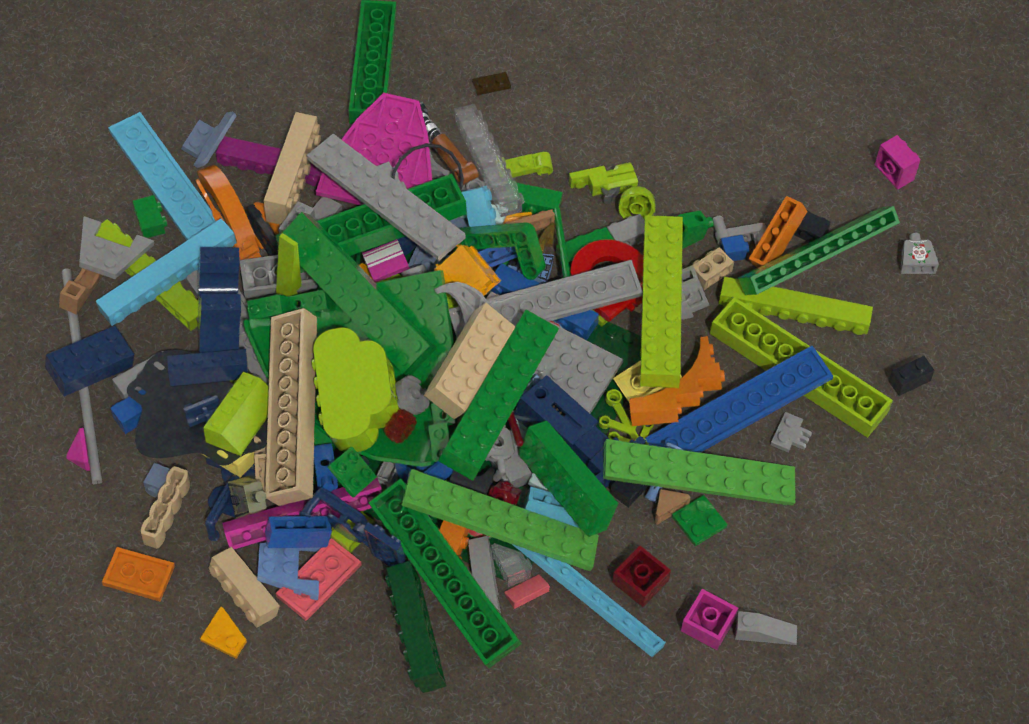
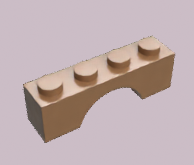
[59,268,103,315]

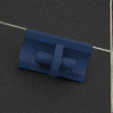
[183,395,219,427]

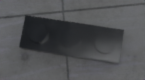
[245,204,279,256]

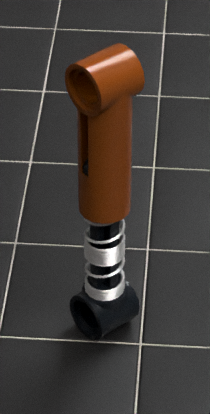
[419,101,479,185]

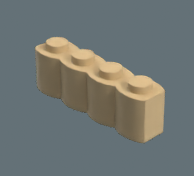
[141,466,190,549]

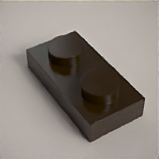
[472,72,511,96]

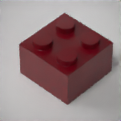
[612,545,671,607]

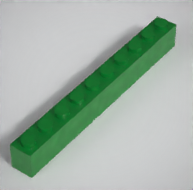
[738,206,900,295]

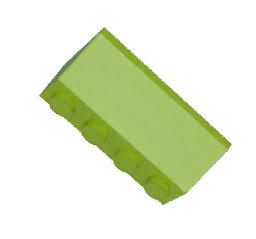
[204,372,269,456]

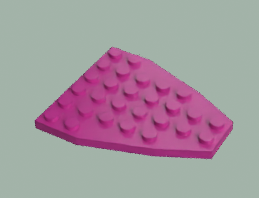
[316,93,432,205]

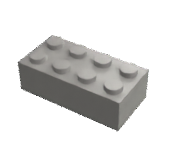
[240,255,318,301]

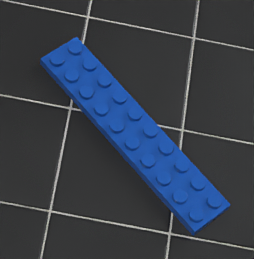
[645,345,833,453]

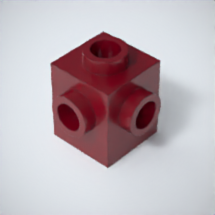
[488,481,522,506]

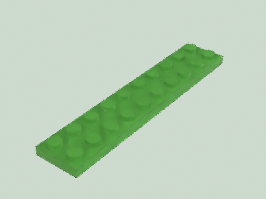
[603,439,795,505]
[401,469,599,571]

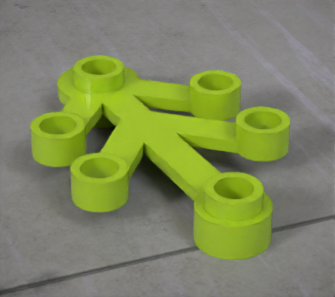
[598,389,654,445]

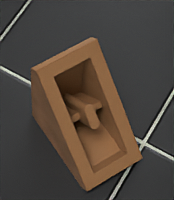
[655,489,691,525]

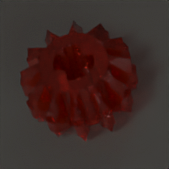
[384,409,417,443]

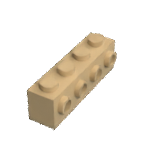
[209,547,280,628]

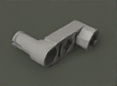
[713,216,767,246]

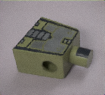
[228,477,267,519]

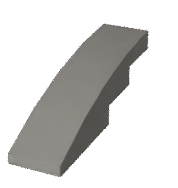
[468,536,501,613]

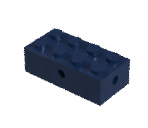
[45,326,134,396]

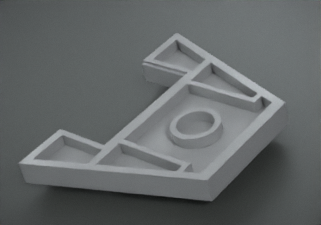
[79,216,154,279]

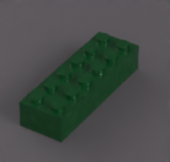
[385,561,447,693]

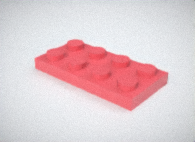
[276,538,361,621]

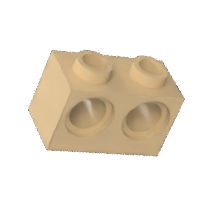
[691,247,734,290]

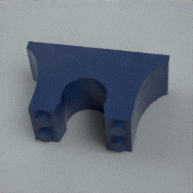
[197,247,241,353]

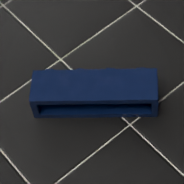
[167,349,249,386]

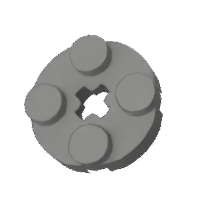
[395,376,430,415]

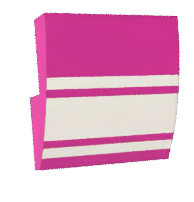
[362,239,410,283]

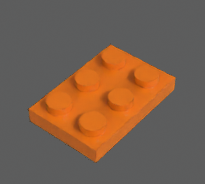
[102,547,175,602]

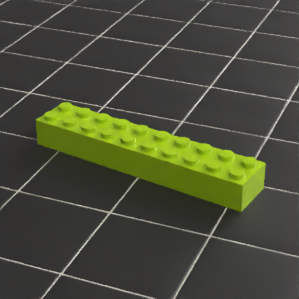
[640,215,683,388]
[710,297,893,438]

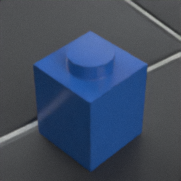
[719,235,749,261]

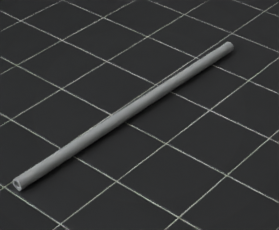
[62,269,102,484]

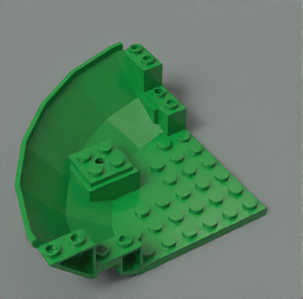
[244,270,458,467]

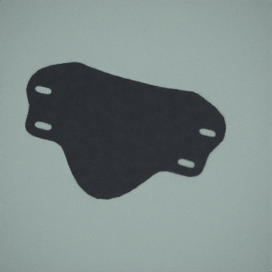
[127,350,268,466]

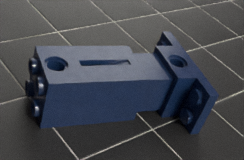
[515,375,646,488]

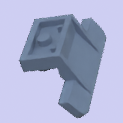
[181,111,237,168]

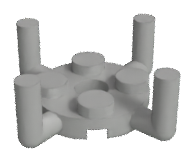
[485,425,524,482]

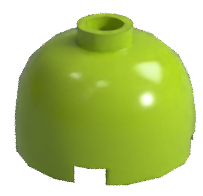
[619,186,656,221]

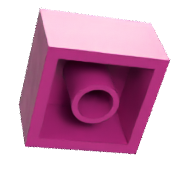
[875,135,921,190]
[681,589,738,650]

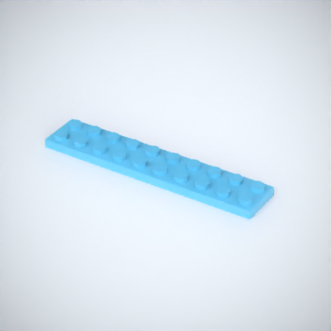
[108,112,216,241]

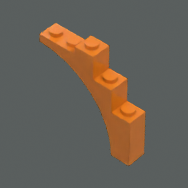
[629,336,725,426]

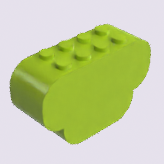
[312,328,399,452]

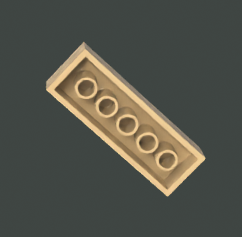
[264,112,321,225]
[424,303,515,419]

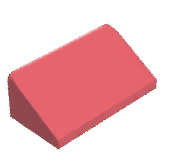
[504,575,550,609]

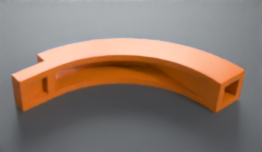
[197,165,259,251]

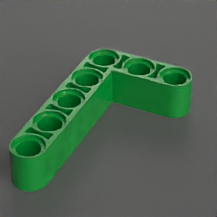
[453,222,546,280]

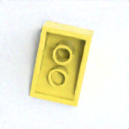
[613,361,682,403]

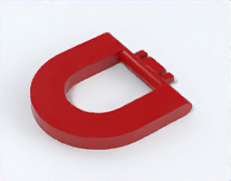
[570,240,643,322]

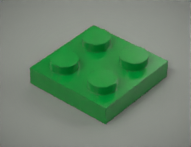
[672,495,728,546]

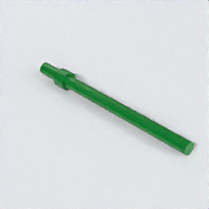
[553,208,571,278]

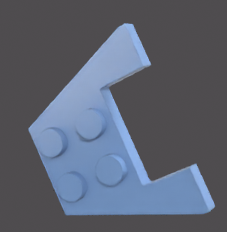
[257,542,320,600]

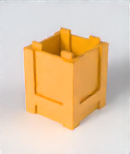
[434,245,501,296]

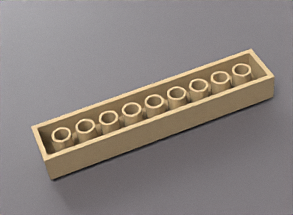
[265,308,317,506]

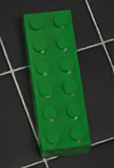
[518,421,619,537]

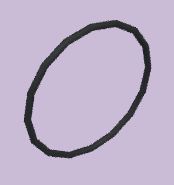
[391,143,464,192]

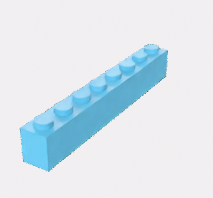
[96,219,237,326]

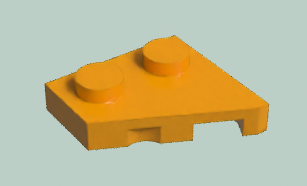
[200,607,247,659]

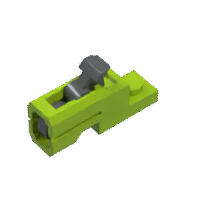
[569,162,638,204]

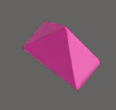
[66,428,90,471]

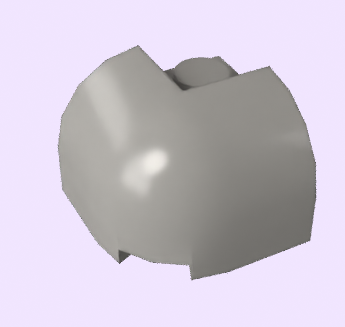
[681,265,710,319]

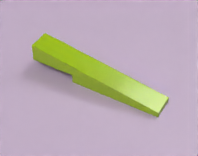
[276,233,302,308]

